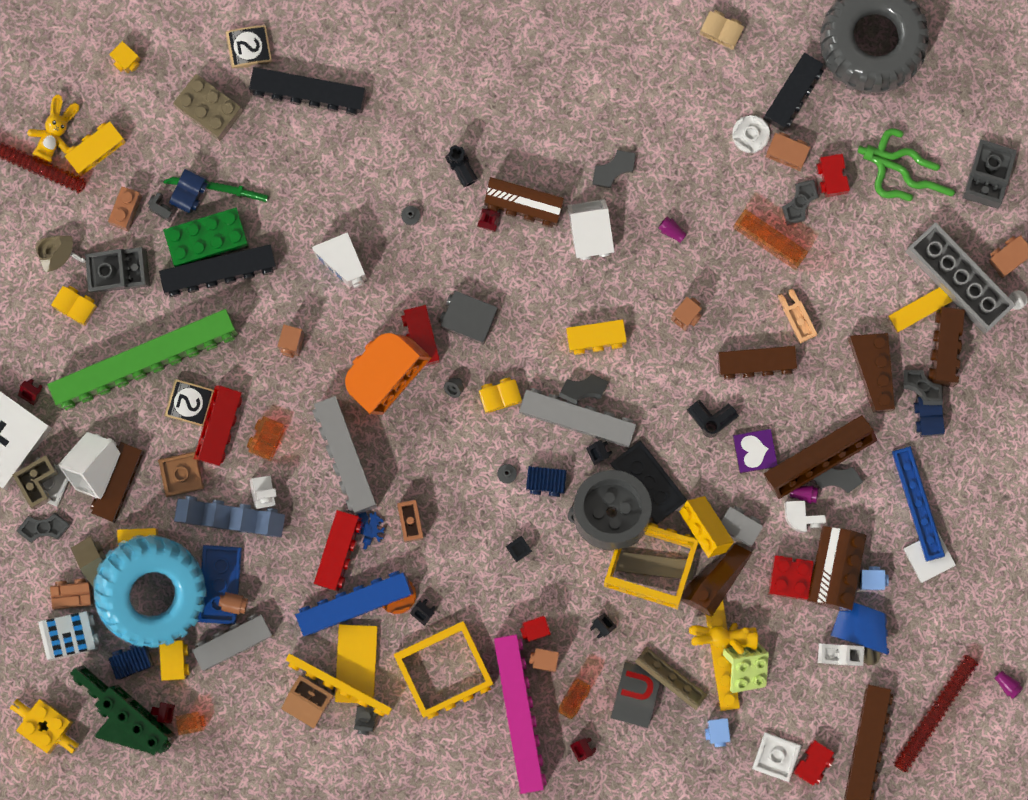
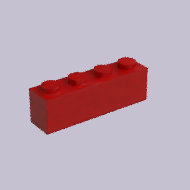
[193,386,242,466]
[314,510,363,592]

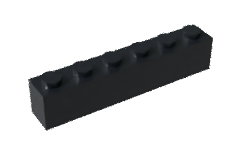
[249,67,366,115]
[159,244,277,297]

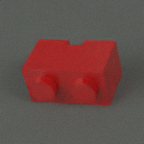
[816,153,850,198]
[520,615,551,643]
[792,740,835,786]

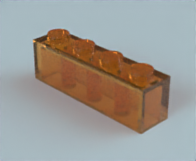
[733,209,808,271]

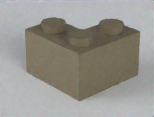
[12,455,59,510]
[71,536,106,588]

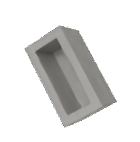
[721,506,763,547]

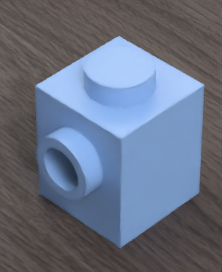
[860,566,889,591]
[705,718,730,747]

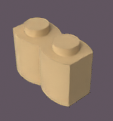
[699,10,744,50]

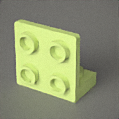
[723,643,769,693]

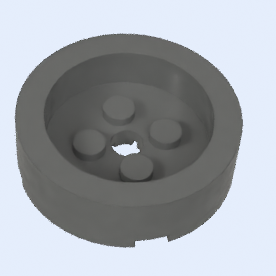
[573,470,652,551]

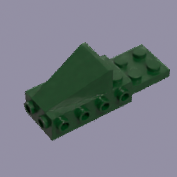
[70,665,176,756]

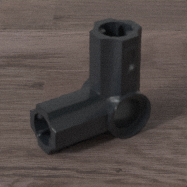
[445,145,478,188]
[687,400,739,438]

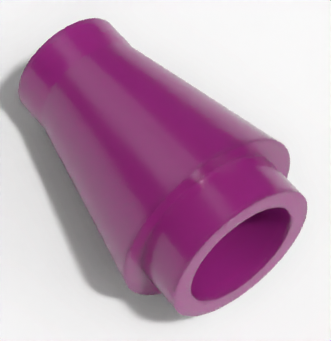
[658,216,687,243]
[790,485,819,504]
[994,671,1024,699]

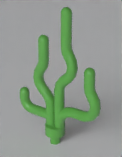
[857,128,955,201]

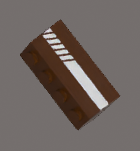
[484,177,564,228]
[807,526,867,611]

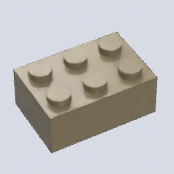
[173,74,243,141]

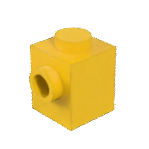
[109,41,141,73]

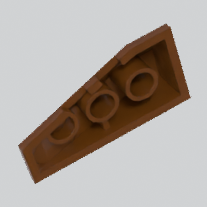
[681,544,752,617]

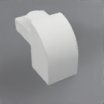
[250,475,276,509]
[784,501,826,533]
[818,644,864,666]

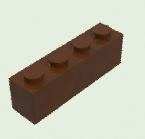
[717,346,797,380]
[90,442,144,523]

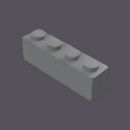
[192,613,273,671]

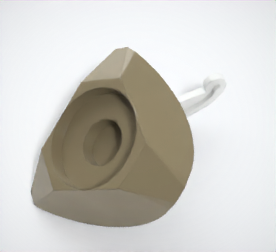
[35,236,86,272]

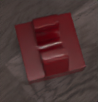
[477,208,501,232]
[18,379,43,406]
[151,702,175,724]
[570,738,596,763]

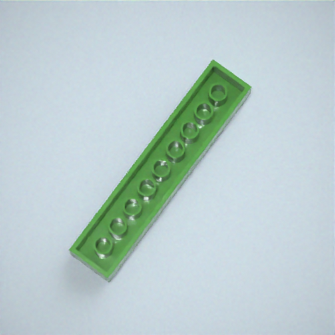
[47,309,238,411]

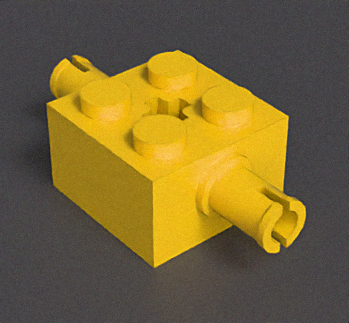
[10,699,80,754]

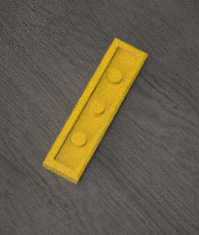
[888,287,953,333]

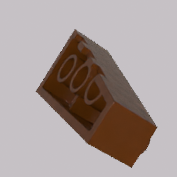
[928,307,965,387]
[848,333,895,413]

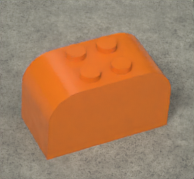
[345,333,431,415]

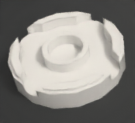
[732,115,770,153]

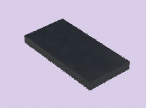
[610,440,687,524]

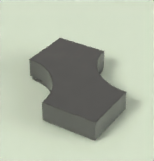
[592,150,636,188]
[782,179,819,226]
[904,370,943,405]
[559,374,608,404]
[813,467,863,494]
[16,513,70,543]

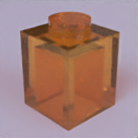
[175,712,206,735]

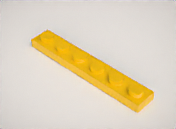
[705,600,740,711]
[286,654,393,717]

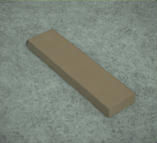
[616,552,695,580]
[635,647,707,710]

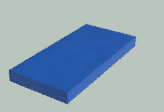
[198,545,242,625]

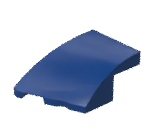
[831,603,889,655]

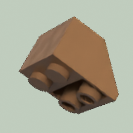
[281,675,334,729]

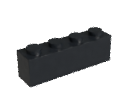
[764,52,824,131]

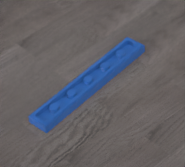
[892,446,945,562]

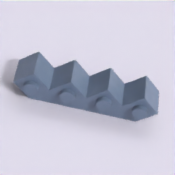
[174,496,285,537]

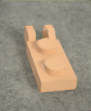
[778,289,817,344]

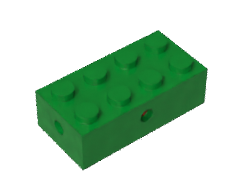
[163,208,249,267]

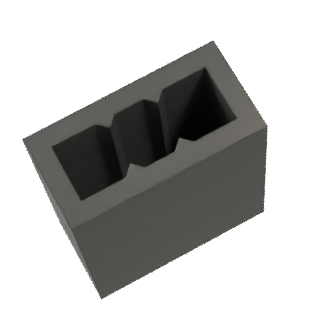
[439,291,498,345]

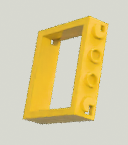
[604,523,699,610]
[393,621,494,720]

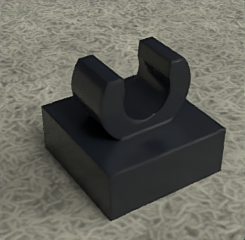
[586,440,612,465]
[506,535,532,563]
[410,599,436,626]
[590,613,616,638]

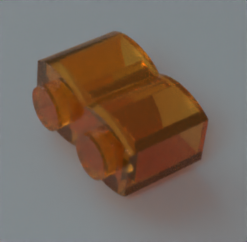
[247,416,286,462]
[558,679,590,719]

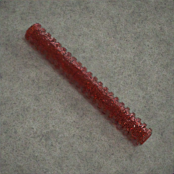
[0,142,86,194]
[893,655,979,773]

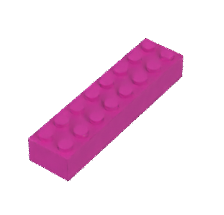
[494,635,547,794]

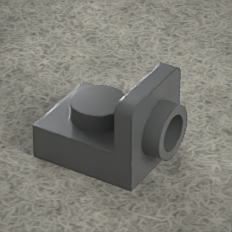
[148,192,173,222]
[354,706,376,735]

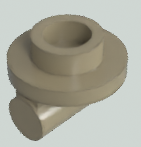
[864,647,880,666]

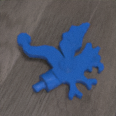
[357,512,385,550]

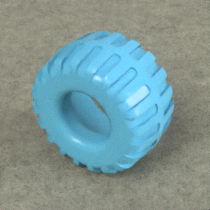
[93,535,206,648]

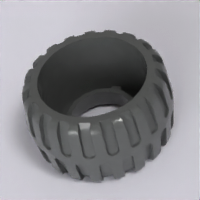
[820,0,929,95]

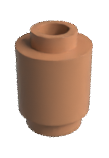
[218,592,248,615]

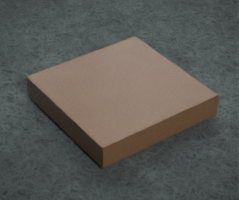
[158,452,204,497]

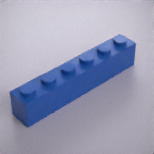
[295,571,414,636]

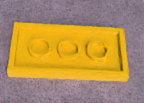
[335,625,378,703]

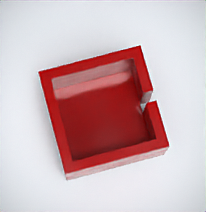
[768,555,814,601]

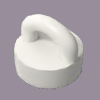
[1009,290,1027,310]

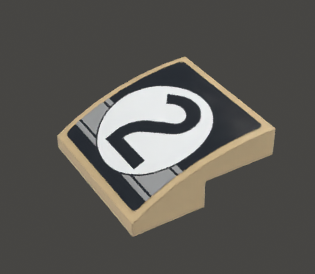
[225,25,272,69]
[164,379,214,427]

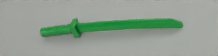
[163,177,269,202]

